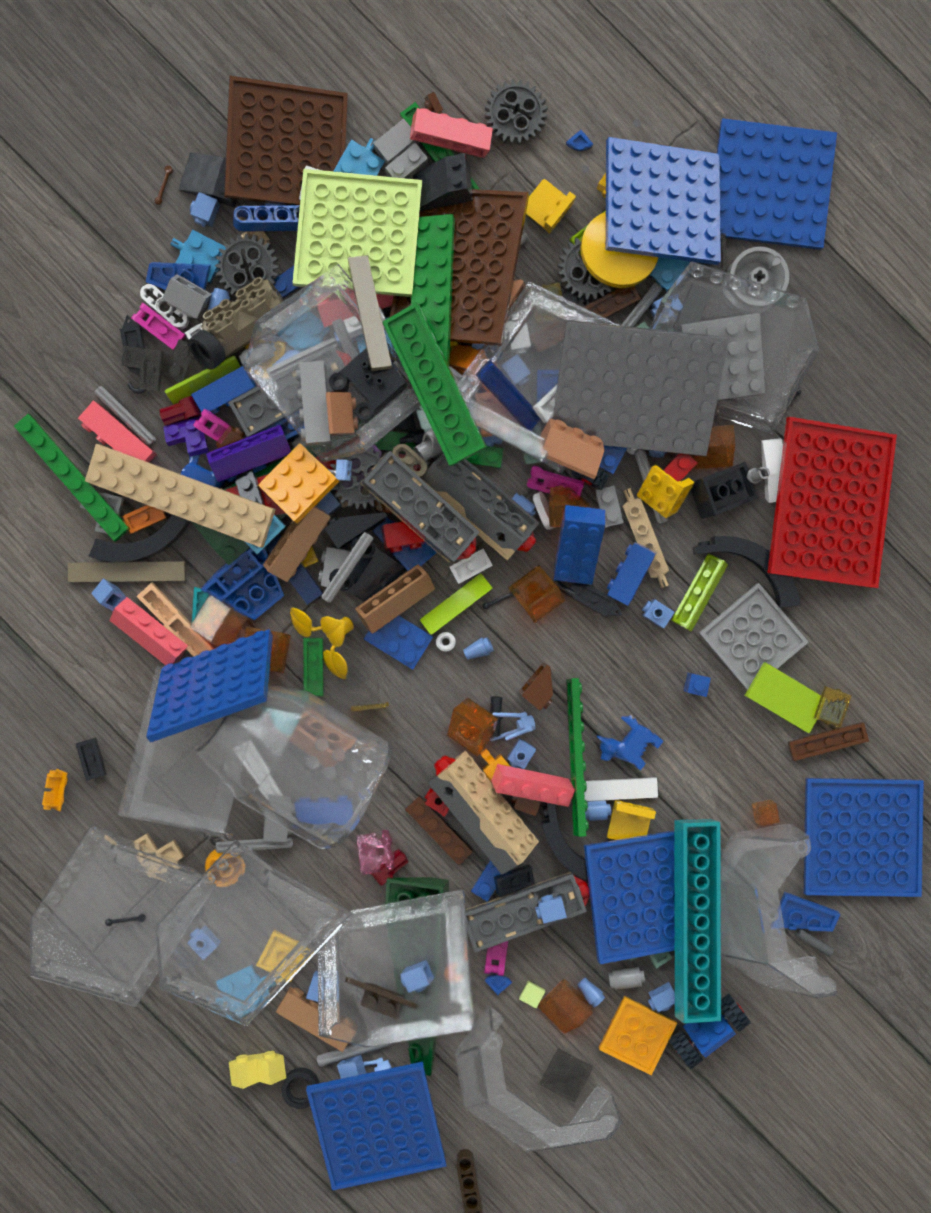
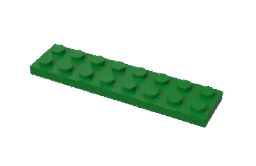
[411,214,455,366]
[382,302,487,466]

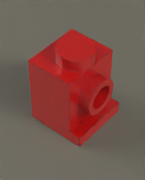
[424,788,449,817]

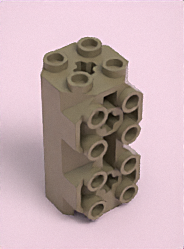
[201,277,292,358]

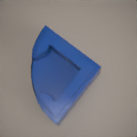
[566,130,593,151]
[485,974,512,995]

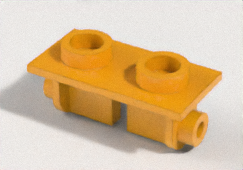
[42,769,68,811]

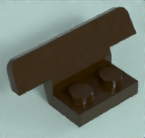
[345,977,419,1020]

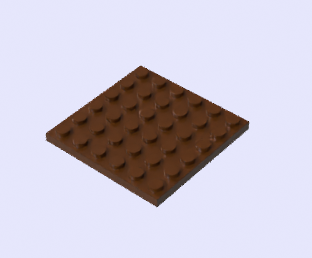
[224,76,348,205]

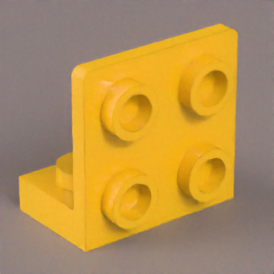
[526,179,576,233]
[637,465,695,518]
[607,800,656,840]

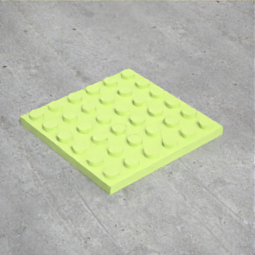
[293,169,422,297]

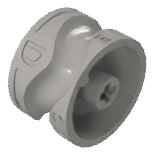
[722,247,789,314]

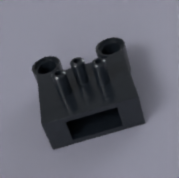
[329,348,408,424]
[329,535,405,602]

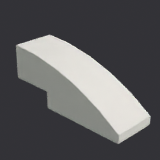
[761,438,783,503]

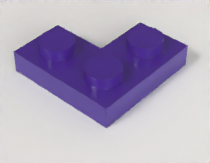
[163,416,209,457]

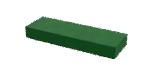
[303,638,324,696]

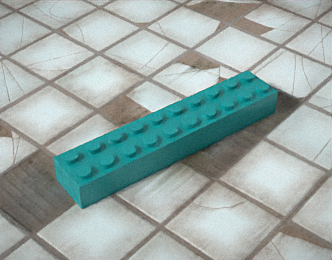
[674,819,721,1023]

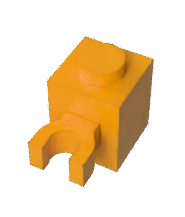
[480,749,511,782]

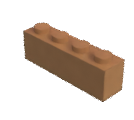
[263,506,330,582]
[355,565,435,634]
[276,987,356,1052]

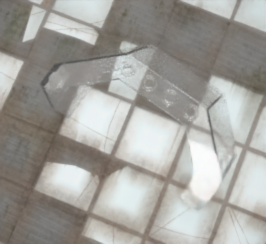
[721,823,838,999]
[455,1006,622,1153]

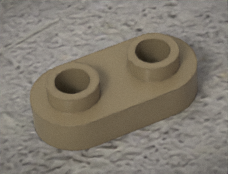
[392,444,427,477]

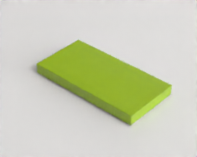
[744,662,828,733]

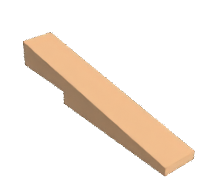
[136,582,215,657]

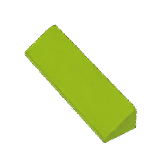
[165,356,241,405]
[671,553,728,631]
[420,573,493,635]

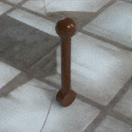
[154,165,173,205]

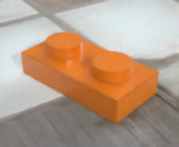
[123,505,167,534]

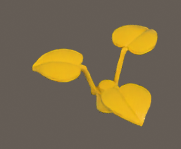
[290,608,354,679]

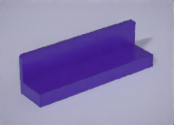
[206,425,291,482]

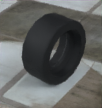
[188,330,226,370]
[282,1067,319,1109]

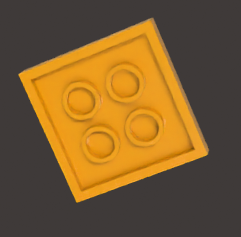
[258,443,339,524]
[599,996,677,1075]

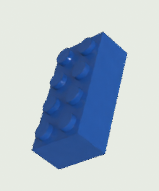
[554,505,605,585]

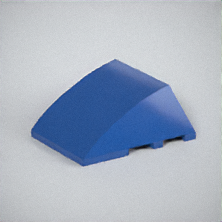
[201,547,284,620]

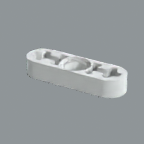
[140,284,189,329]

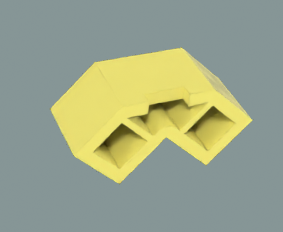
[229,1051,286,1089]

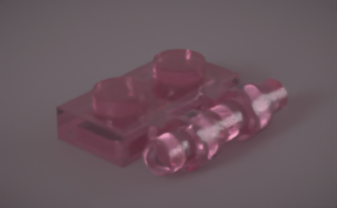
[356,830,395,875]

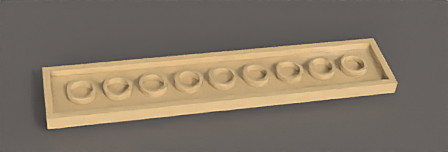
[85,444,276,547]

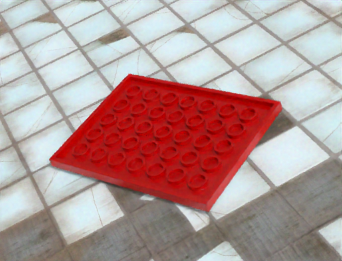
[768,417,897,588]

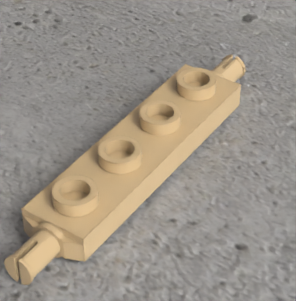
[623,488,669,588]

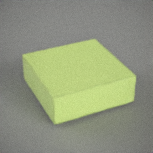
[519,981,545,1008]

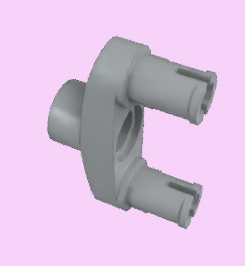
[415,428,443,462]

